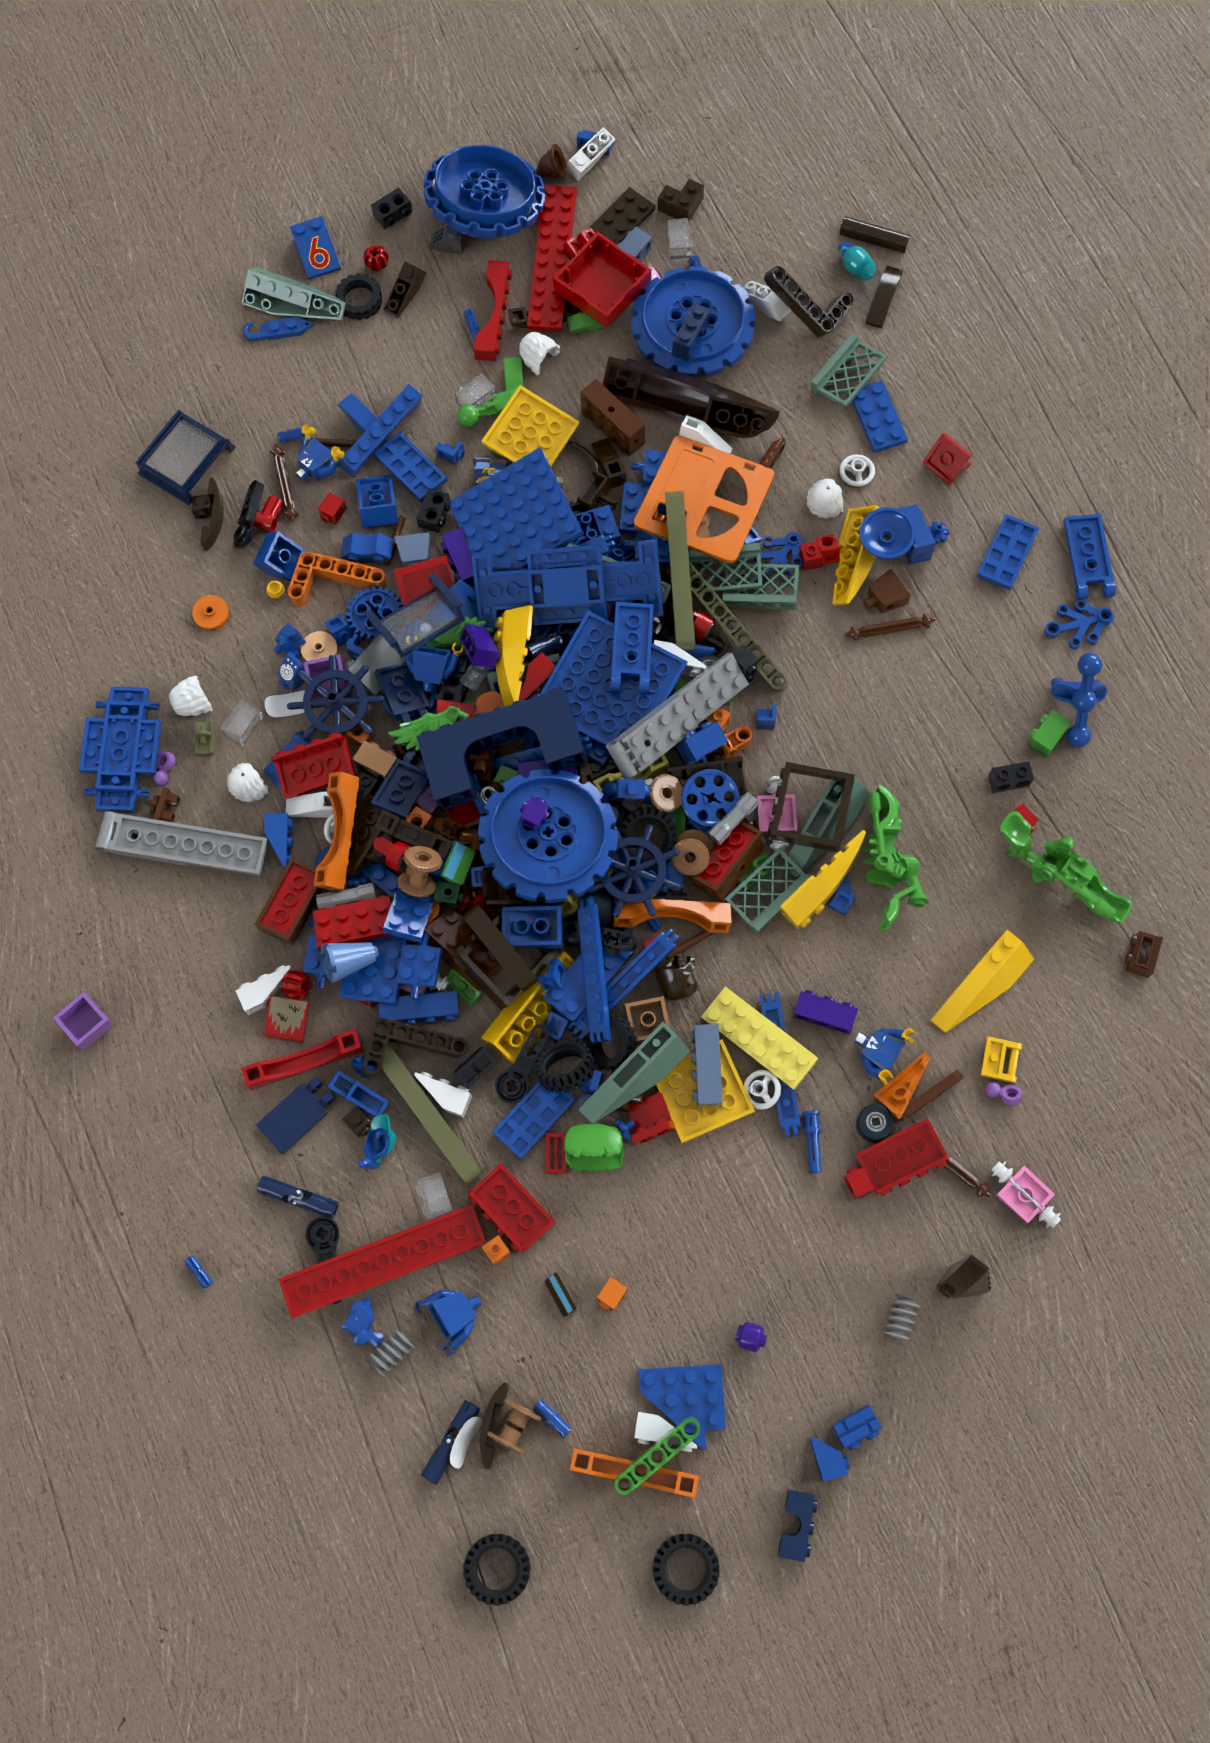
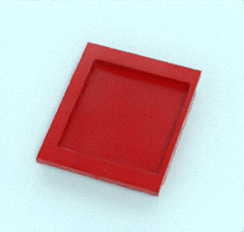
[393,555,454,628]

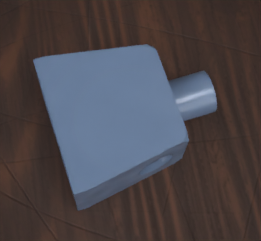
[395,532,431,567]

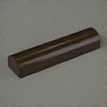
[839,216,911,253]

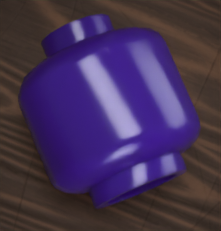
[735,1322,767,1352]

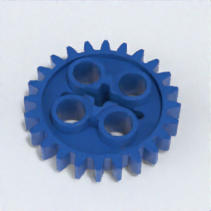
[345,585,405,642]

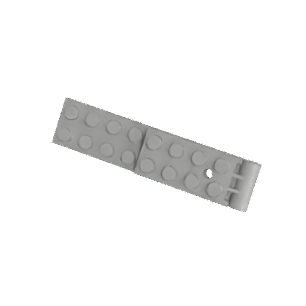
[606,653,749,779]
[95,811,269,876]

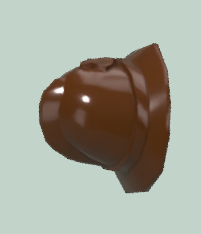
[536,144,567,178]

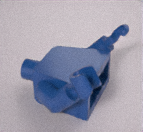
[415,1290,481,1357]

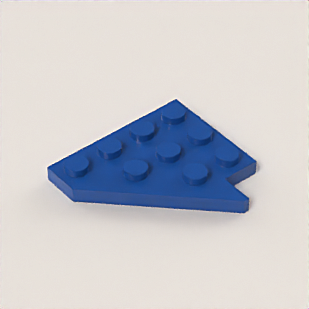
[638,1364,726,1450]

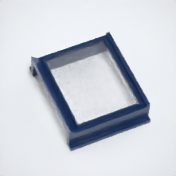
[135,409,236,505]
[364,573,465,658]

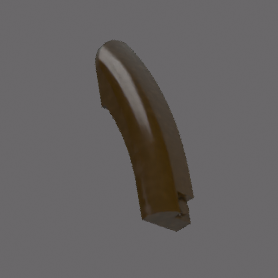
[602,356,780,438]

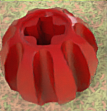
[363,245,389,271]
[281,970,311,999]

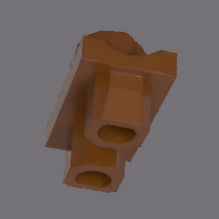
[469,751,498,785]
[146,787,181,822]

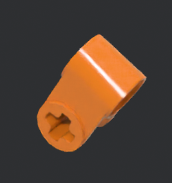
[720,726,752,758]

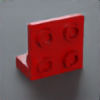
[627,1092,676,1145]

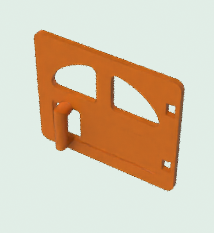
[634,436,774,563]

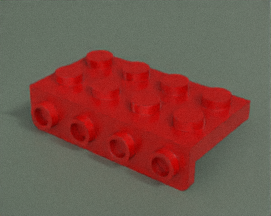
[271,733,356,799]
[313,895,393,951]
[856,1118,949,1196]
[468,1163,556,1254]

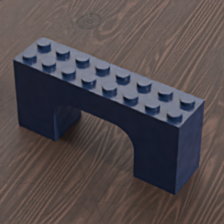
[416,688,589,810]

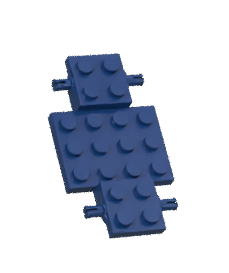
[619,450,687,566]
[79,687,162,812]
[303,933,443,1005]

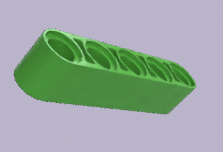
[615,1417,700,1495]

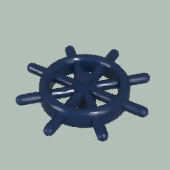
[287,655,385,740]
[588,825,681,917]

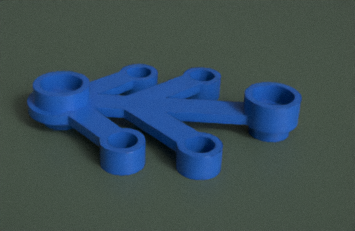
[752,532,803,585]
[1044,600,1114,650]

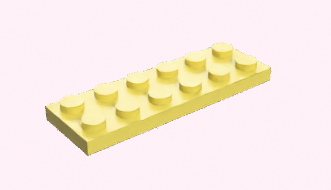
[701,986,819,1090]

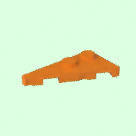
[873,1052,930,1119]

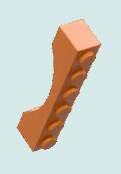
[314,772,359,891]
[613,899,731,933]
[570,1448,699,1498]

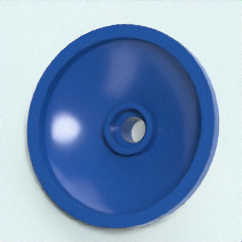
[860,507,916,560]

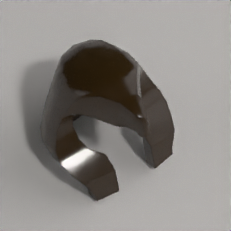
[655,956,697,1000]

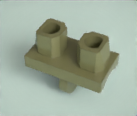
[195,721,215,755]

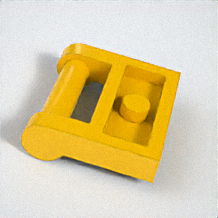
[980,1036,1022,1084]

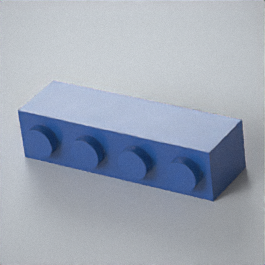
[379,991,460,1026]

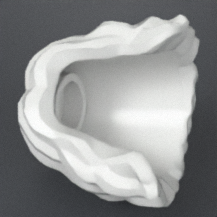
[520,332,560,375]
[807,478,843,519]
[169,676,213,716]
[227,763,269,802]

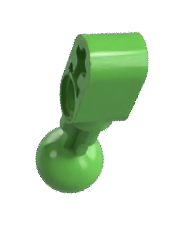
[457,388,517,428]

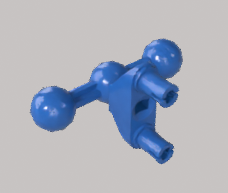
[1051,652,1107,748]

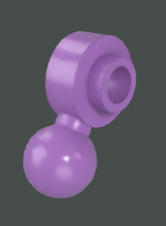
[153,751,175,786]
[985,1082,1022,1105]

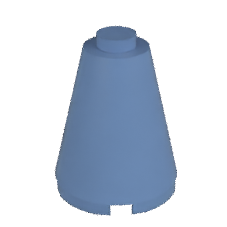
[321,943,379,983]

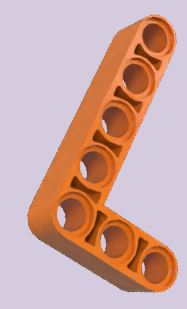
[288,552,387,607]

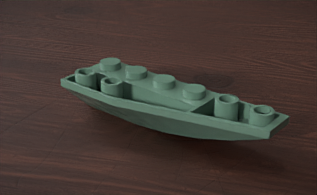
[242,266,346,320]
[782,769,870,879]
[579,1022,690,1124]

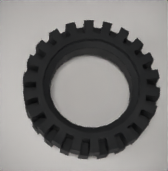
[618,807,678,868]
[653,1533,720,1606]
[463,1534,531,1606]

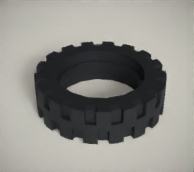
[335,273,382,320]
[586,1016,637,1069]

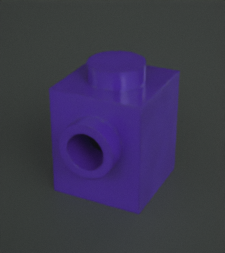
[519,796,550,831]

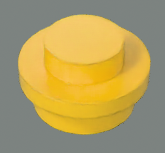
[266,581,285,599]

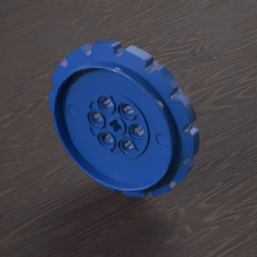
[424,145,545,238]
[631,266,755,378]
[478,769,618,903]

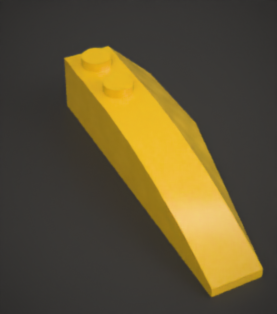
[832,505,880,606]
[494,605,533,707]
[780,830,866,930]
[930,930,1034,1033]
[481,951,574,1064]

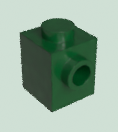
[433,881,465,908]

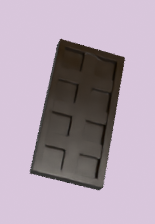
[588,187,655,244]

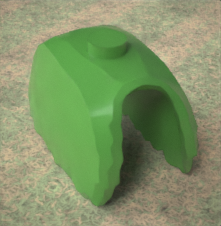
[564,1122,625,1172]

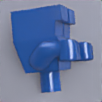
[273,623,306,658]

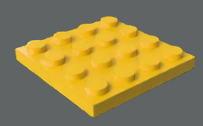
[481,385,580,467]
[656,1039,755,1144]

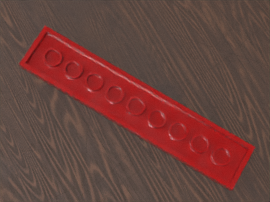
[527,185,577,332]
[278,1205,486,1319]

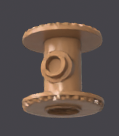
[637,774,683,812]
[671,829,711,876]
[398,846,442,898]
[487,1399,541,1454]

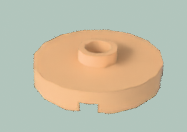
[301,631,338,661]

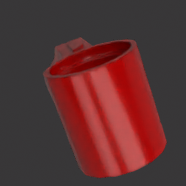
[254,495,284,532]

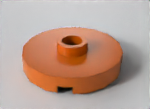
[192,595,229,630]

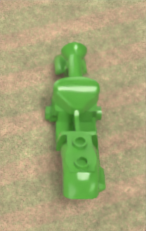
[863,784,929,932]
[1000,811,1132,923]

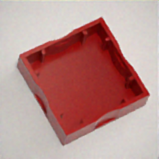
[553,231,652,328]

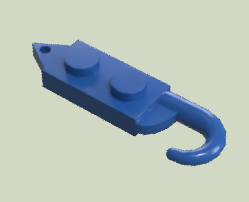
[243,316,312,341]
[360,863,398,899]

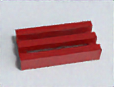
[546,1133,566,1174]

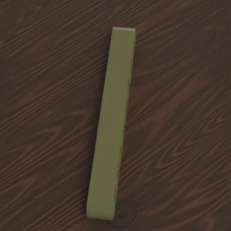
[665,491,695,651]
[689,562,788,692]
[365,1042,483,1185]

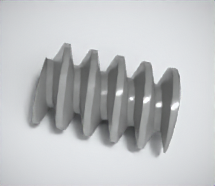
[883,1293,920,1341]
[369,1330,415,1377]

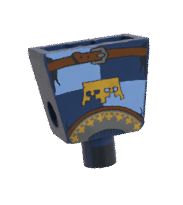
[473,457,508,485]

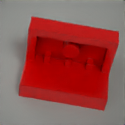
[922,433,972,485]

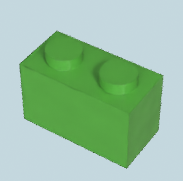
[1028,710,1072,757]

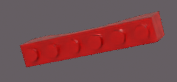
[473,260,513,362]
[472,652,556,718]
[241,1029,364,1091]

